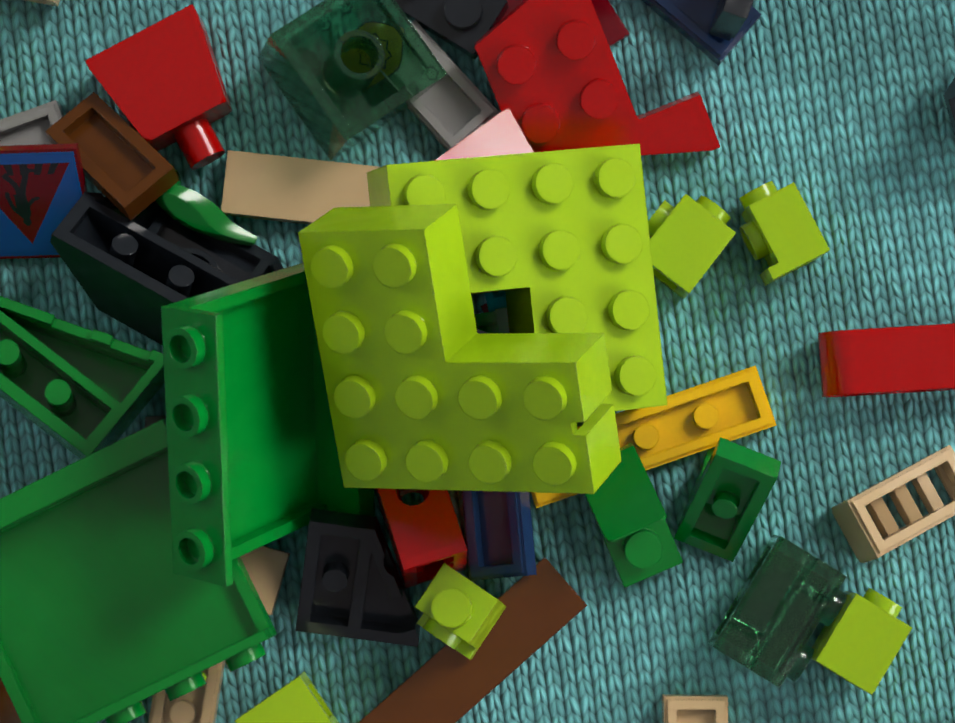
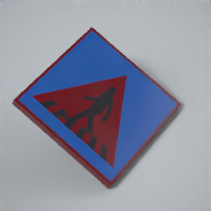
[0,143,88,259]

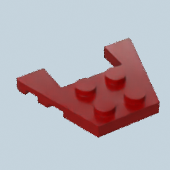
[474,0,720,156]

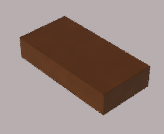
[45,92,179,221]

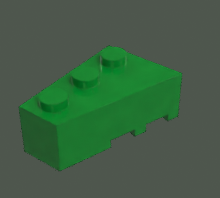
[0,296,164,459]

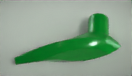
[155,170,258,246]

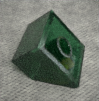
[258,0,447,161]

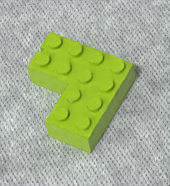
[367,144,667,411]
[298,204,622,494]

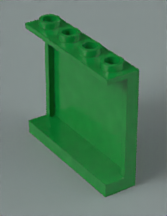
[161,263,375,587]
[0,419,277,723]

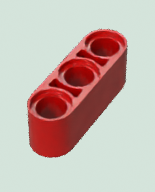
[818,323,955,397]

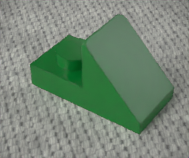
[674,437,781,562]
[584,443,683,588]

